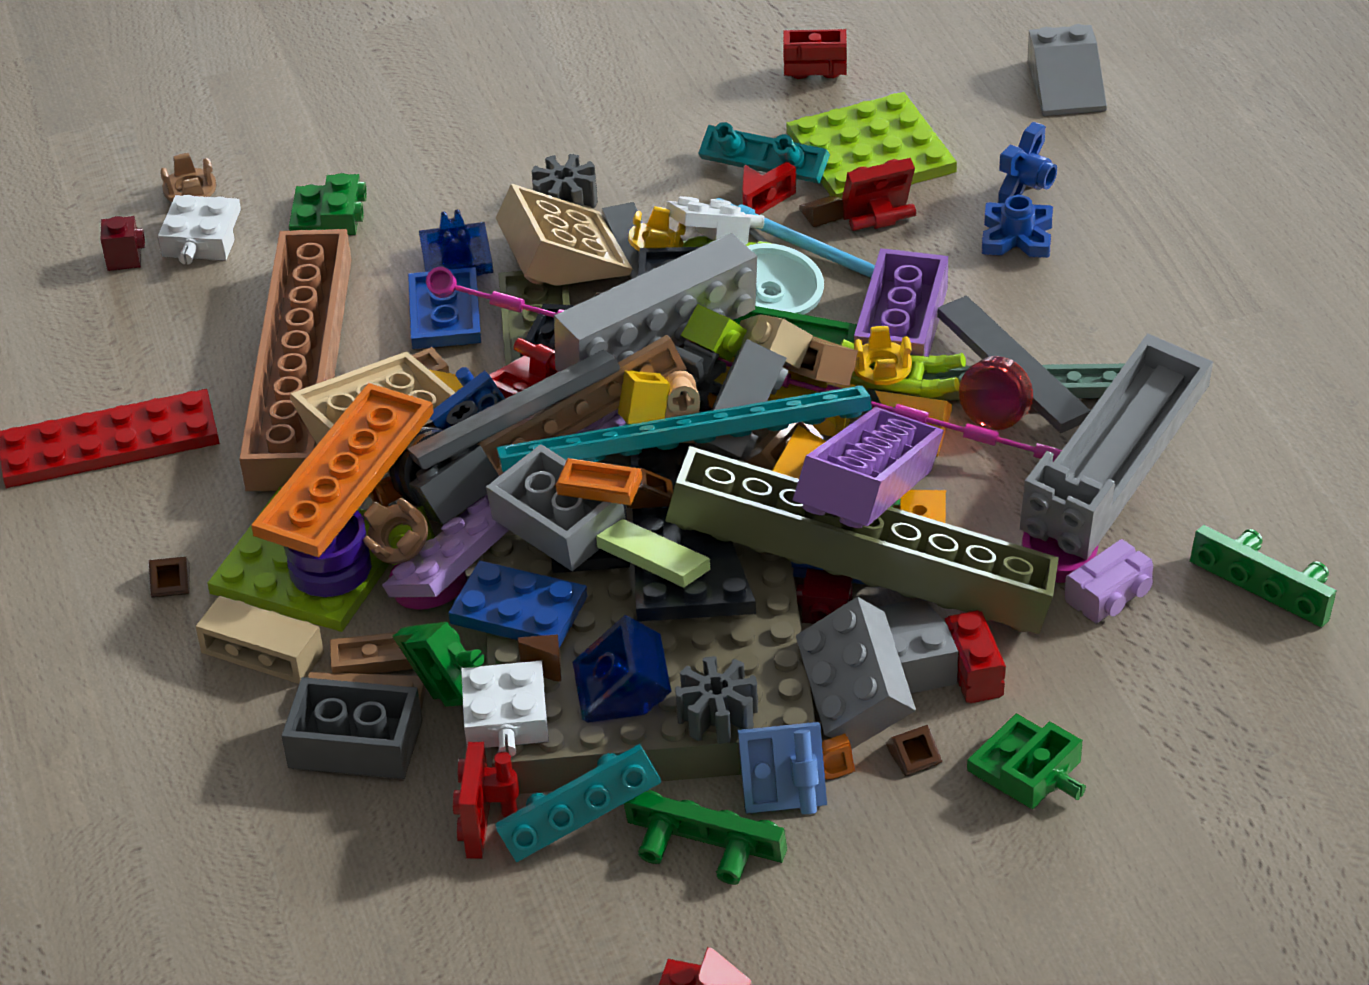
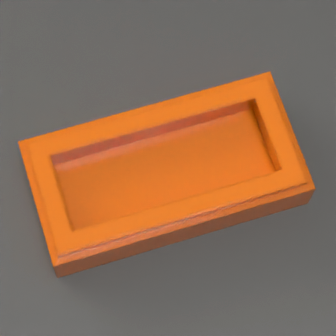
[555,458,642,505]

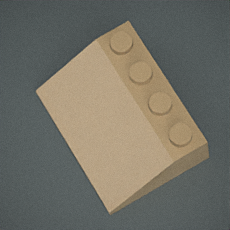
[496,184,633,286]
[290,351,455,472]

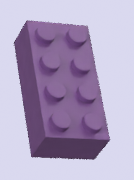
[854,248,948,367]

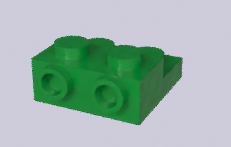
[289,173,367,235]

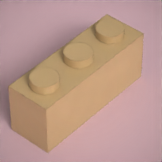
[196,596,324,684]

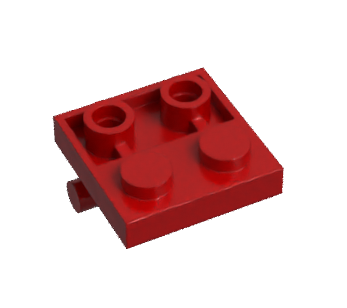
[842,157,916,231]
[489,338,558,399]
[453,742,519,859]

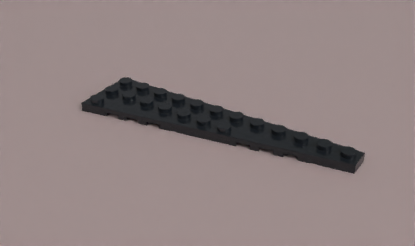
[631,443,756,622]

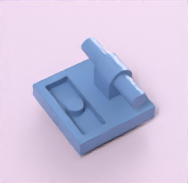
[737,722,827,814]

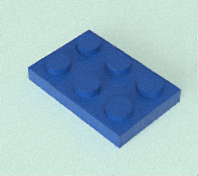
[408,267,482,349]
[448,560,588,648]

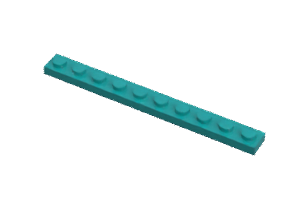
[497,385,872,473]

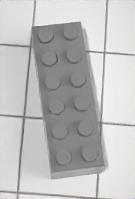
[554,233,757,372]

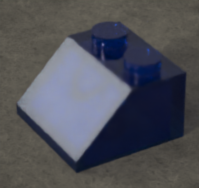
[572,615,672,723]

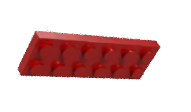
[0,389,220,488]

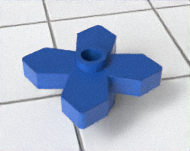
[998,122,1057,203]
[982,195,1053,258]

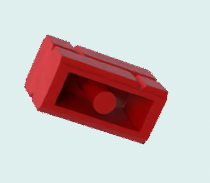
[783,29,847,79]
[944,610,1006,704]

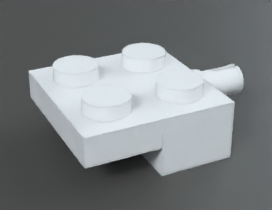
[158,195,241,265]
[666,197,764,244]
[461,661,549,757]

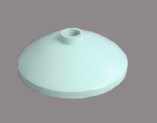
[747,243,824,315]

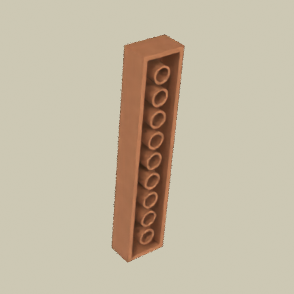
[239,229,352,491]

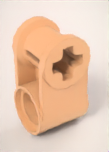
[664,370,700,444]

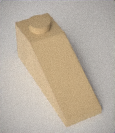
[734,314,813,369]

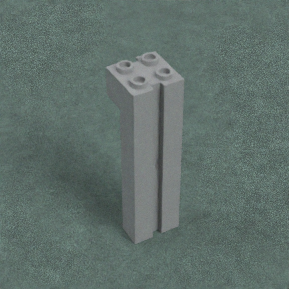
[1020,333,1213,560]

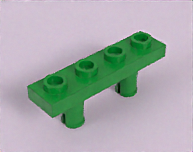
[1189,525,1337,628]
[623,790,787,885]

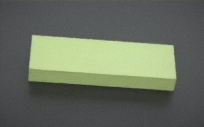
[596,519,710,587]

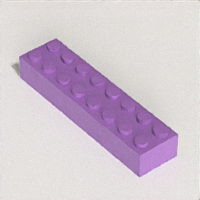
[793,407,944,528]

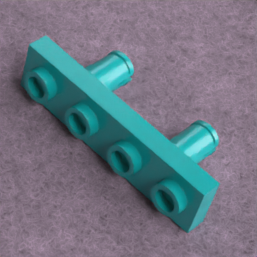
[698,122,830,184]
[495,744,661,863]

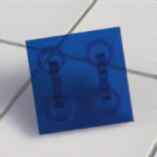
[419,209,494,276]

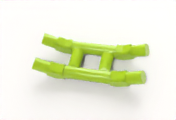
[840,339,966,398]

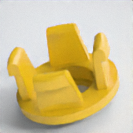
[628,206,686,252]
[854,326,912,385]

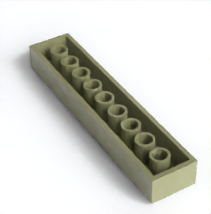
[665,446,1059,634]

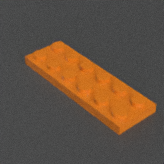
[251,383,434,558]

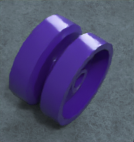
[284,510,372,597]

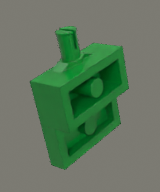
[392,622,484,707]
[967,713,1086,810]

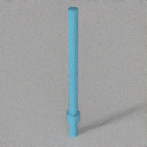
[717,198,875,278]

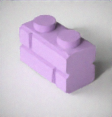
[1065,539,1153,624]

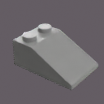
[1027,24,1107,116]
[877,599,958,693]

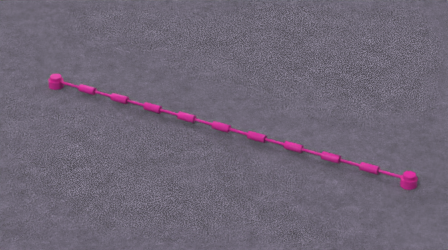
[426,267,1062,462]

